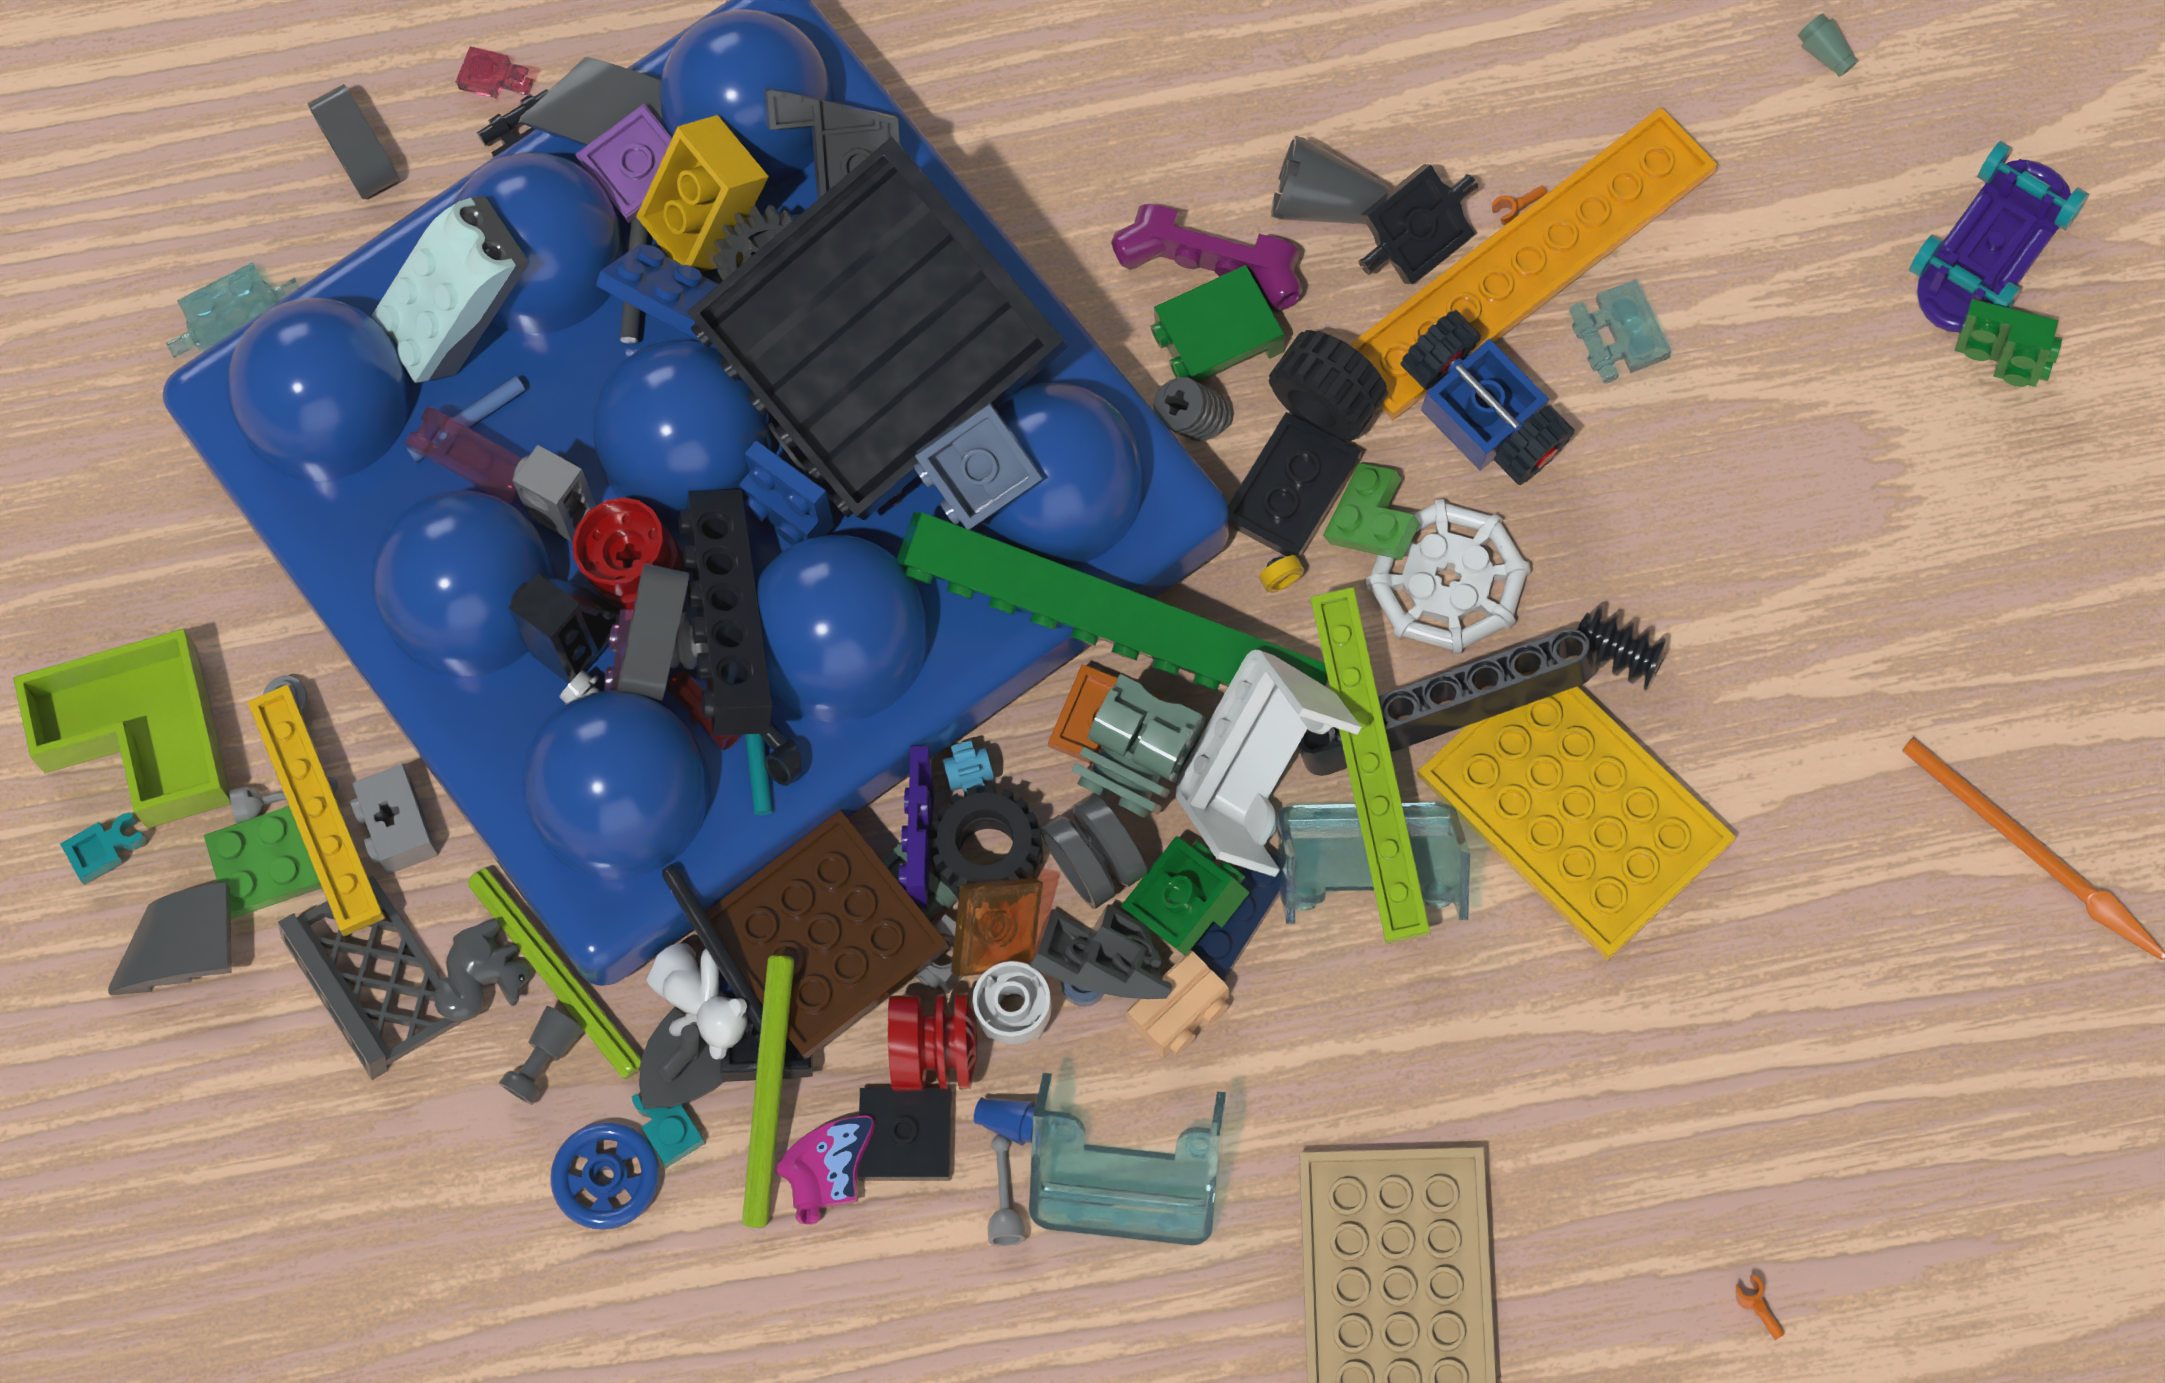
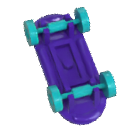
[1909,141,2089,333]

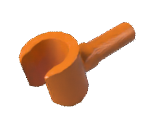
[1492,185,1547,226]
[1736,1275,1784,1340]

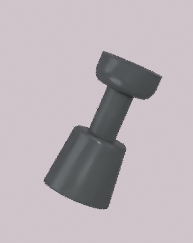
[498,1006,584,1105]

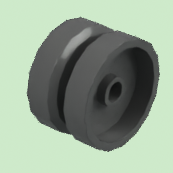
[1040,793,1147,909]

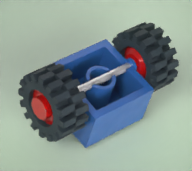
[1400,310,1575,485]

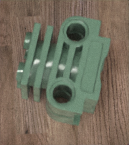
[1071,674,1207,818]

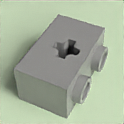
[350,764,438,875]

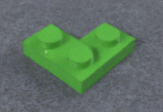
[1323,463,1420,560]

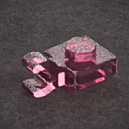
[455,46,534,99]

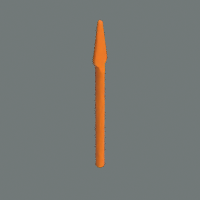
[1902,738,2165,960]

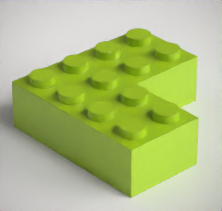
[13,628,231,828]

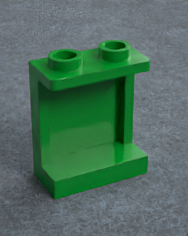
[1150,265,1284,383]

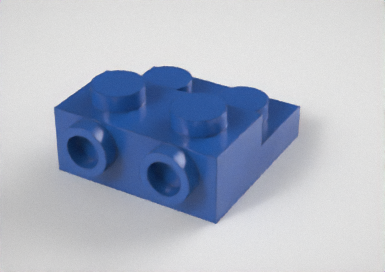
[739,441,834,545]

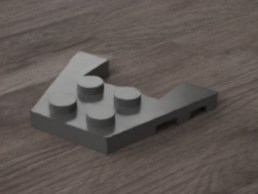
[764,87,900,220]

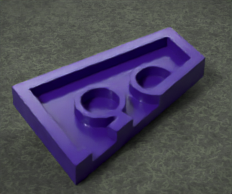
[899,746,935,909]

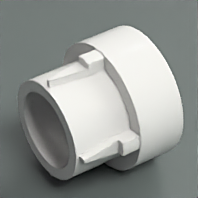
[973,961,1052,1045]

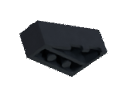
[508,573,629,683]

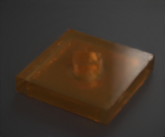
[951,878,1043,977]

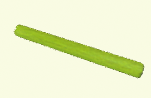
[468,868,641,1079]
[742,955,794,1228]

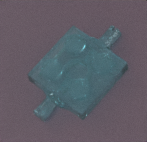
[165,262,299,358]

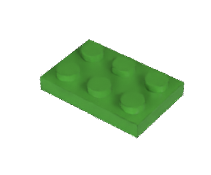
[204,806,322,919]

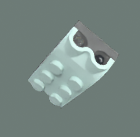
[372,196,529,383]

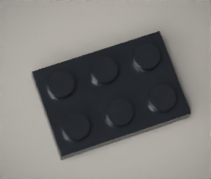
[1228,412,1361,560]

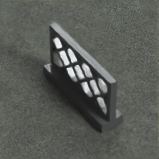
[278,876,464,1080]

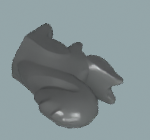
[433,920,530,1022]

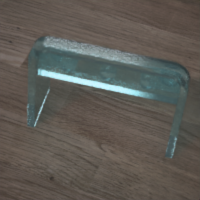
[1277,803,1470,924]
[1029,1073,1226,1245]

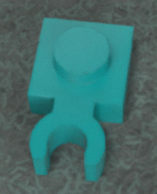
[60,812,147,885]
[632,1094,705,1168]

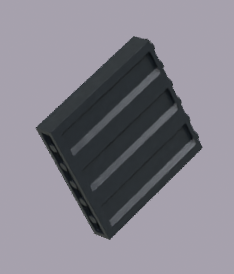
[687,137,1069,521]

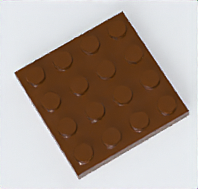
[706,810,950,1060]

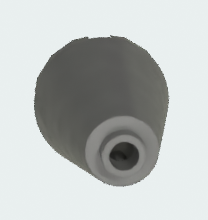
[1271,136,1387,225]

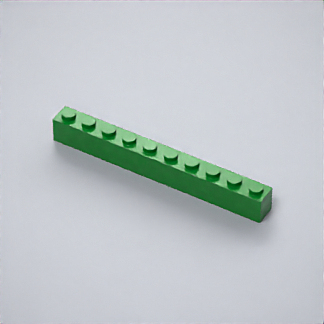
[897,512,1328,691]

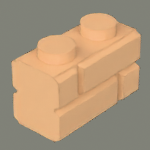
[1125,950,1229,1058]

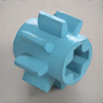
[943,740,994,797]

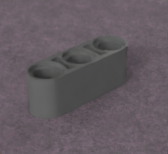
[307,84,400,199]
[617,563,689,702]

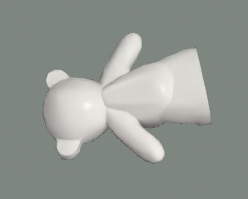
[646,943,748,1060]

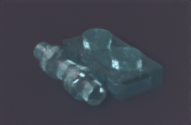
[1569,279,1671,384]

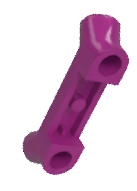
[1111,204,1303,310]

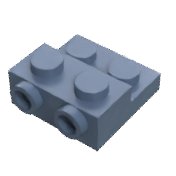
[914,402,1043,530]

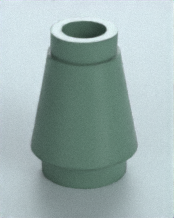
[1798,14,1859,77]

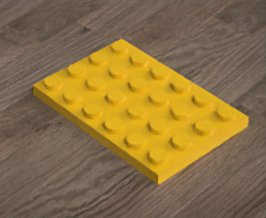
[1417,671,1736,961]

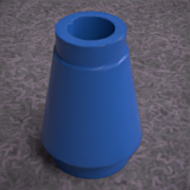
[974,1097,1045,1146]

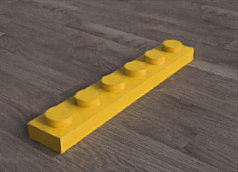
[247,684,385,936]

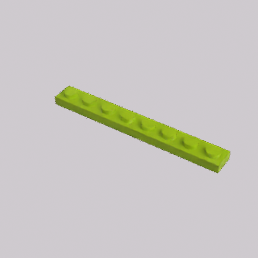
[1310,587,1431,944]

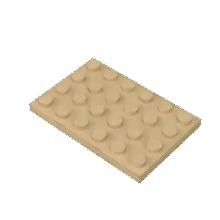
[1299,1147,1496,1383]

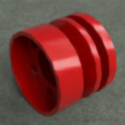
[572,497,684,613]
[888,993,978,1092]

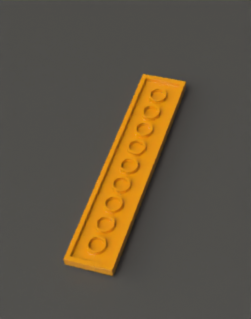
[1349,107,1717,421]

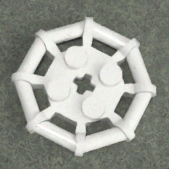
[1366,499,1531,654]

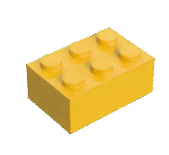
[636,115,769,273]

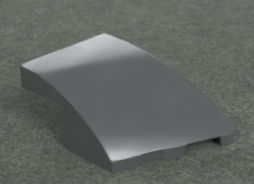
[519,56,662,147]
[108,883,232,996]
[1030,904,1172,999]

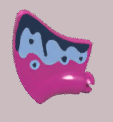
[776,1116,876,1225]

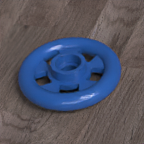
[550,1122,659,1230]

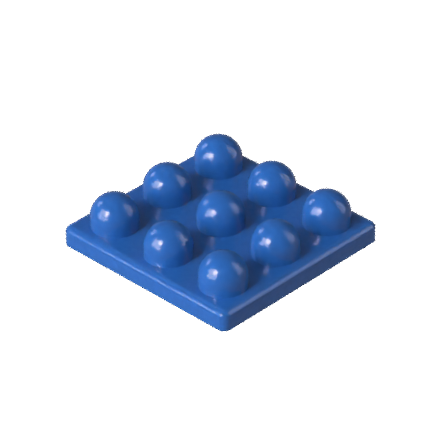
[163,0,1229,986]

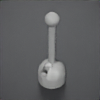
[229,777,338,823]
[988,1135,1025,1246]

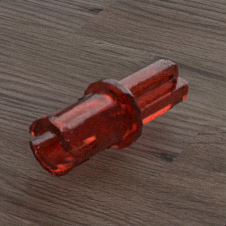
[667,671,742,751]

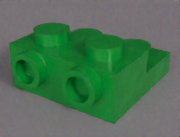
[1954,299,2062,387]
[1121,836,1250,956]

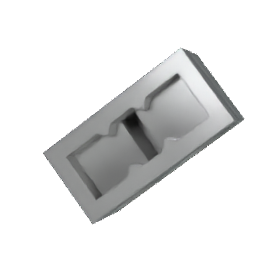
[512,445,596,542]

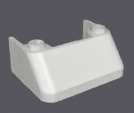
[1176,650,1362,877]

